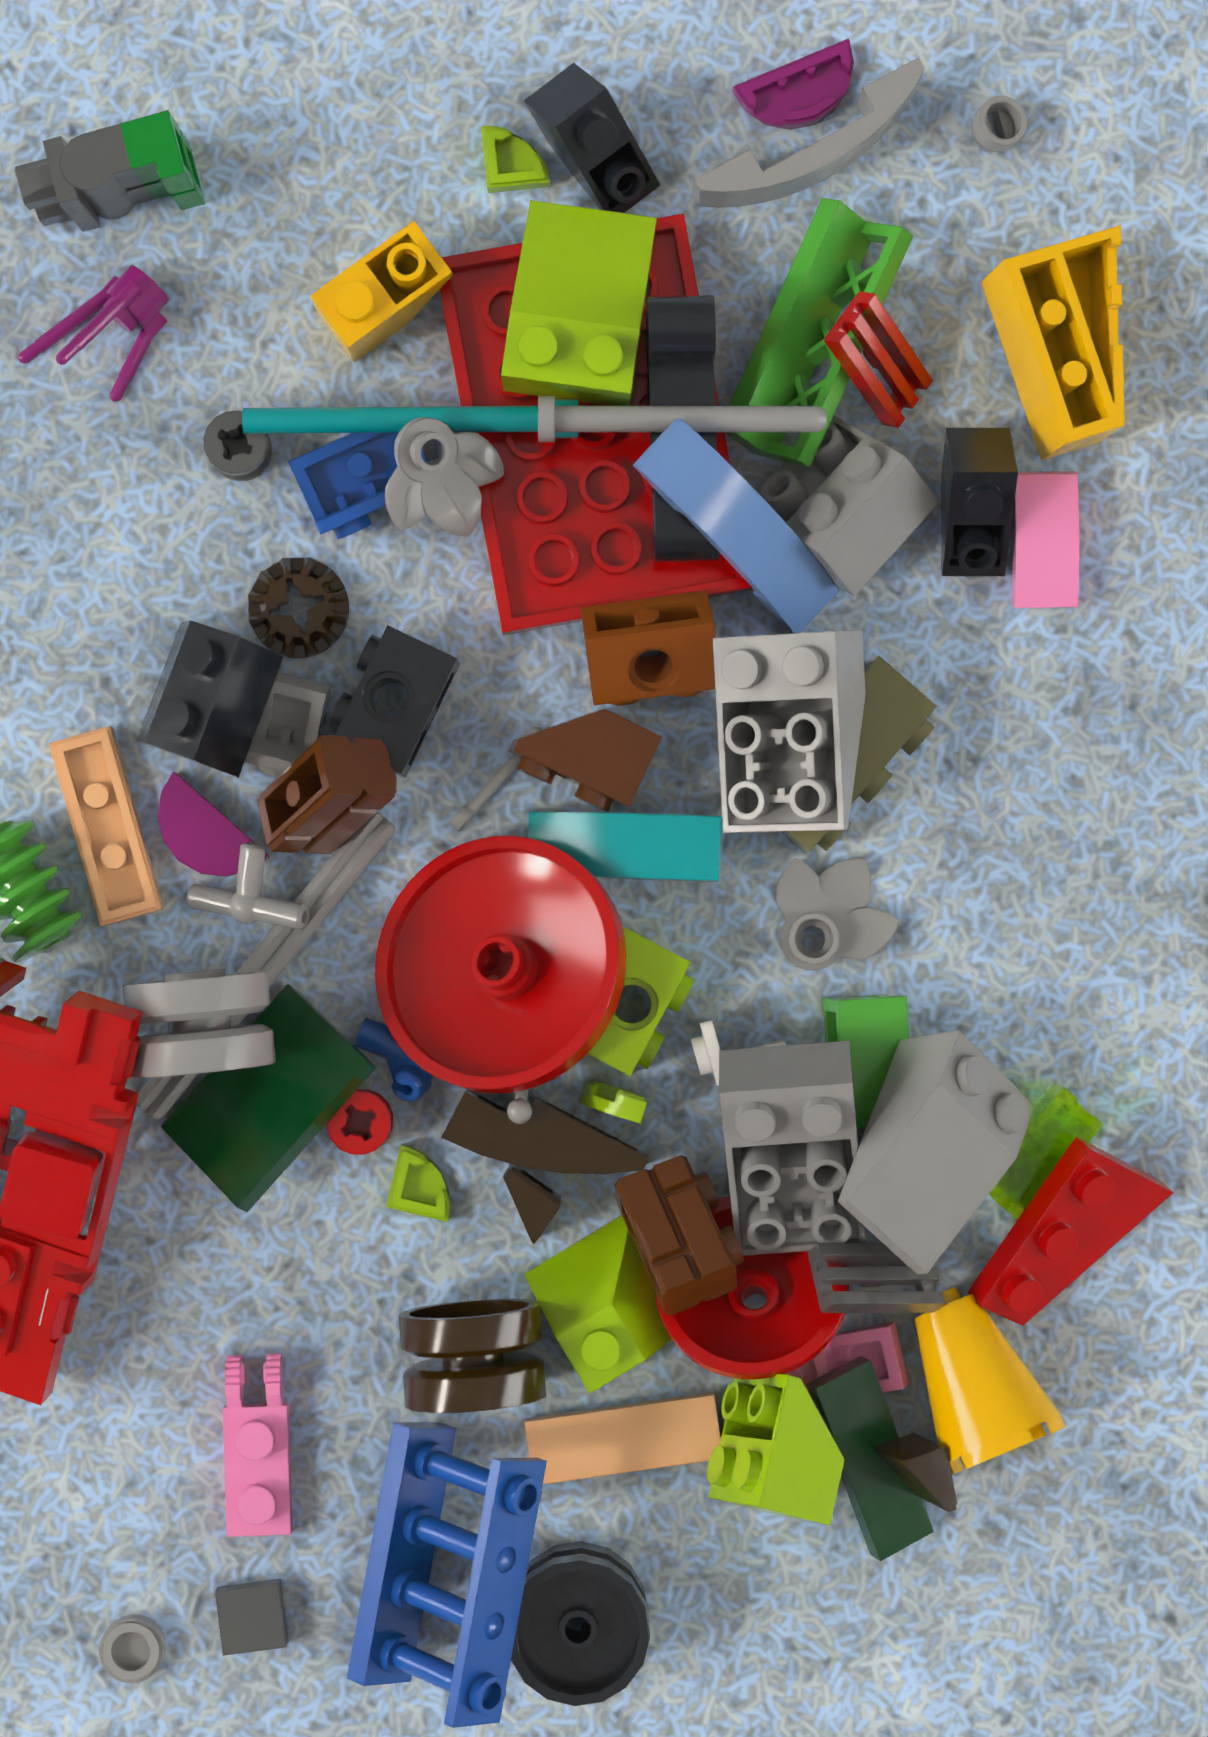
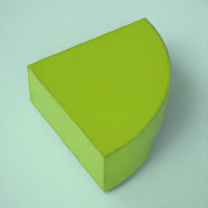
[481,126,550,193]
[579,1079,647,1124]
[386,1144,451,1222]

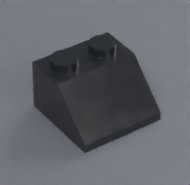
[136,620,284,778]

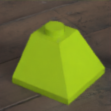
[524,1215,672,1394]

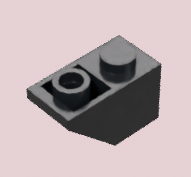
[524,62,661,213]
[941,428,1018,576]

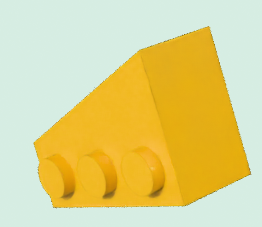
[981,225,1125,461]

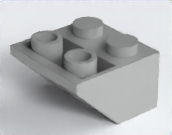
[758,415,940,596]

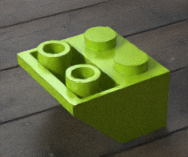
[707,1374,845,1525]

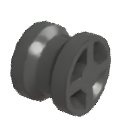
[203,410,272,482]

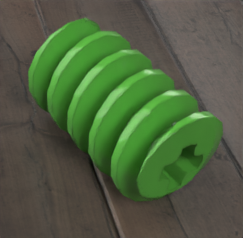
[0,820,83,963]

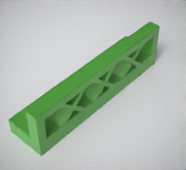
[723,198,913,468]

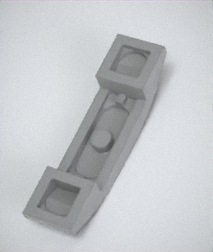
[692,57,925,208]

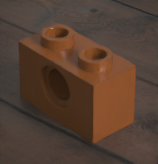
[580,590,716,706]

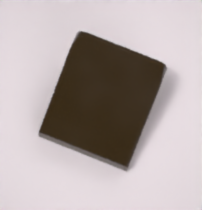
[503,1164,562,1244]
[876,1433,958,1512]

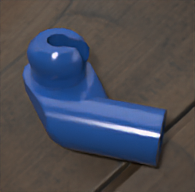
[355,1017,432,1102]

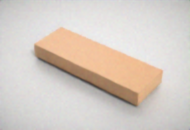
[49,726,164,927]
[524,1392,721,1484]

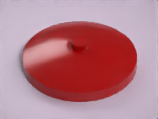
[375,836,626,1094]

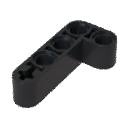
[646,295,720,562]

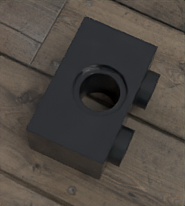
[329,625,460,778]

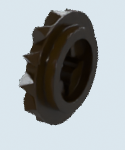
[248,557,349,658]

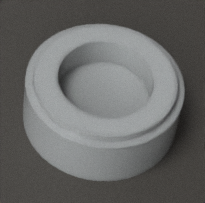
[99,1614,166,1683]

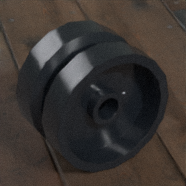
[511,1541,650,1706]

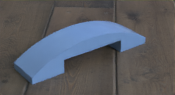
[633,417,839,634]

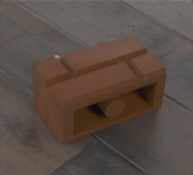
[257,735,397,855]
[614,1155,744,1316]

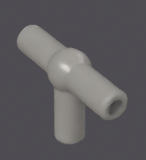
[186,842,309,929]

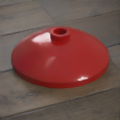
[655,1196,849,1380]

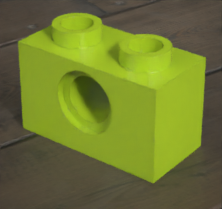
[587,926,695,1077]

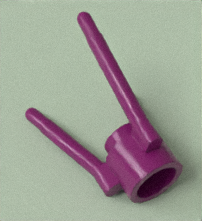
[18,265,169,402]

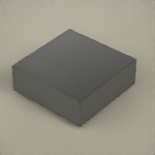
[215,1579,289,1656]

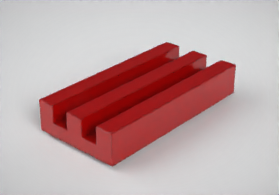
[823,291,933,428]

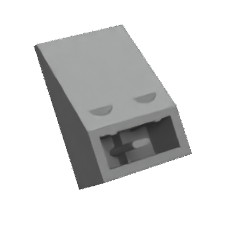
[713,630,866,833]
[719,1041,866,1255]

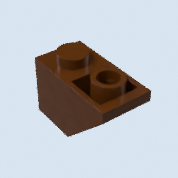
[508,709,662,812]

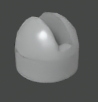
[972,96,1027,152]

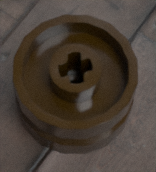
[399,1299,546,1413]

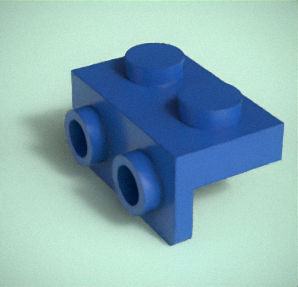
[288,433,428,539]

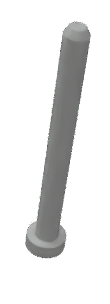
[538,396,827,442]

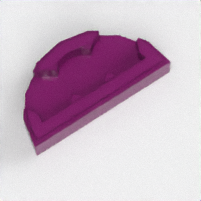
[732,38,854,130]
[157,771,270,877]

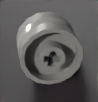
[122,969,276,1078]

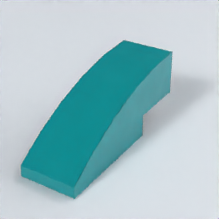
[528,812,722,882]

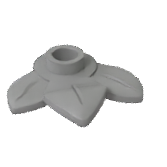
[385,417,504,537]
[776,857,899,970]

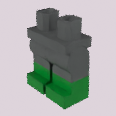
[15,110,205,232]

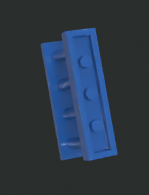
[347,1422,547,1728]

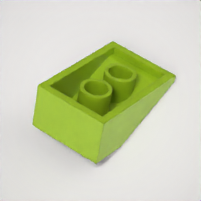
[501,200,657,406]

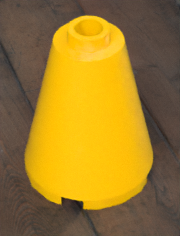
[914,1287,1066,1475]

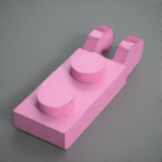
[223,1354,293,1537]

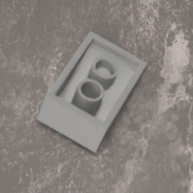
[838,1030,1035,1274]

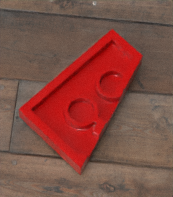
[967,1136,1174,1326]

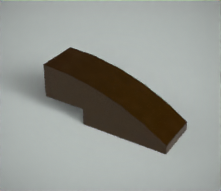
[441,1090,649,1174]

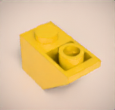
[310,221,453,363]

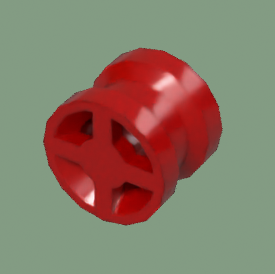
[327,1089,394,1155]

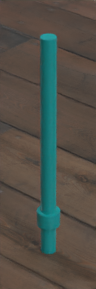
[242,399,629,438]

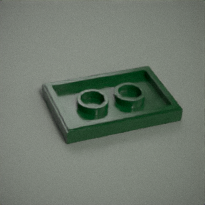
[160,984,377,1212]

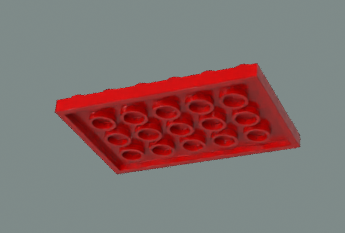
[440,213,753,636]

